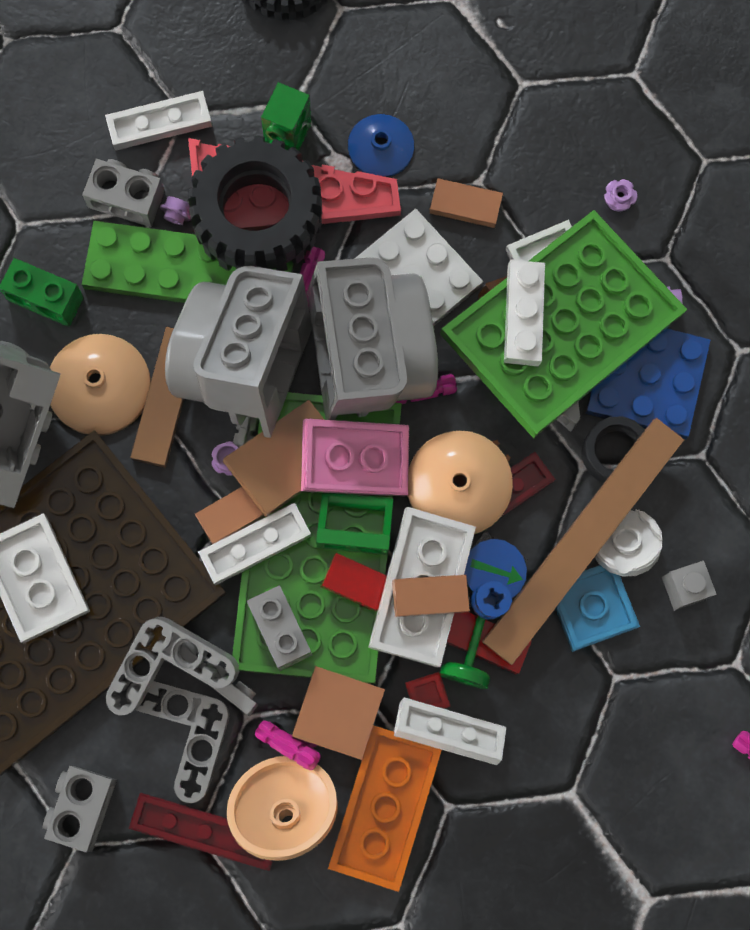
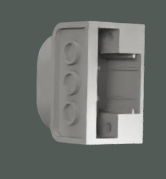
[307,257,438,420]
[165,266,312,438]
[0,341,60,508]

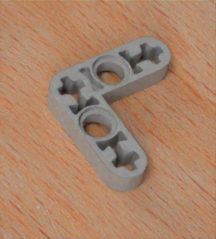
[106,617,239,715]
[126,681,230,803]

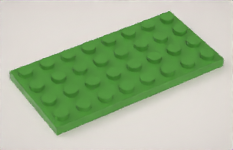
[232,392,402,684]

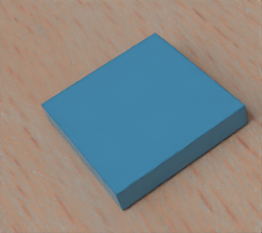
[555,565,640,652]

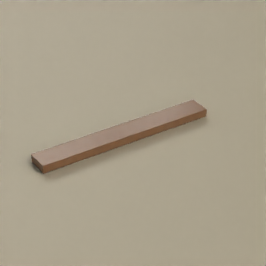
[482,418,684,665]

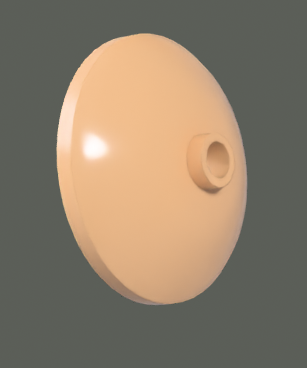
[50,334,151,436]
[408,431,513,535]
[227,756,338,861]

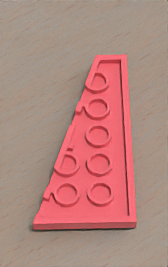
[188,138,401,231]

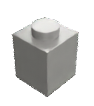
[662,560,717,611]

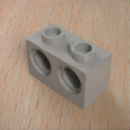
[82,159,165,227]
[247,585,312,671]
[43,766,117,853]

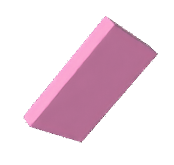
[301,419,409,497]

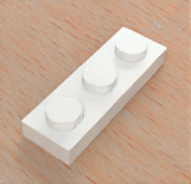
[105,91,212,151]
[504,259,545,366]
[198,503,311,585]
[394,697,506,765]

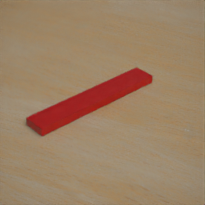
[321,553,532,674]

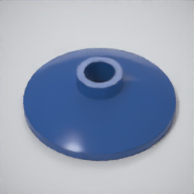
[348,114,414,177]

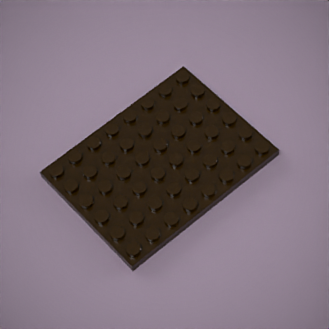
[0,430,227,776]

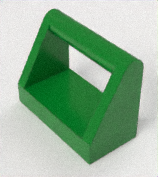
[316,492,393,555]

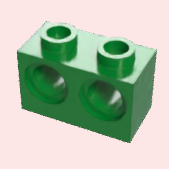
[261,82,311,151]
[0,258,84,327]

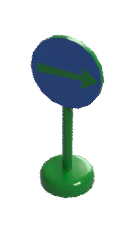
[439,539,527,689]

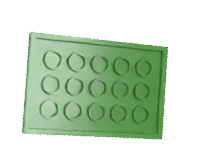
[440,210,687,438]

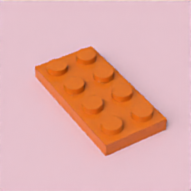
[328,725,442,892]

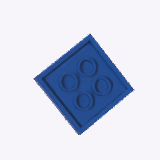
[585,329,711,440]

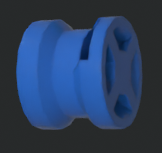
[471,581,512,620]

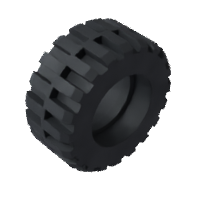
[188,136,322,271]

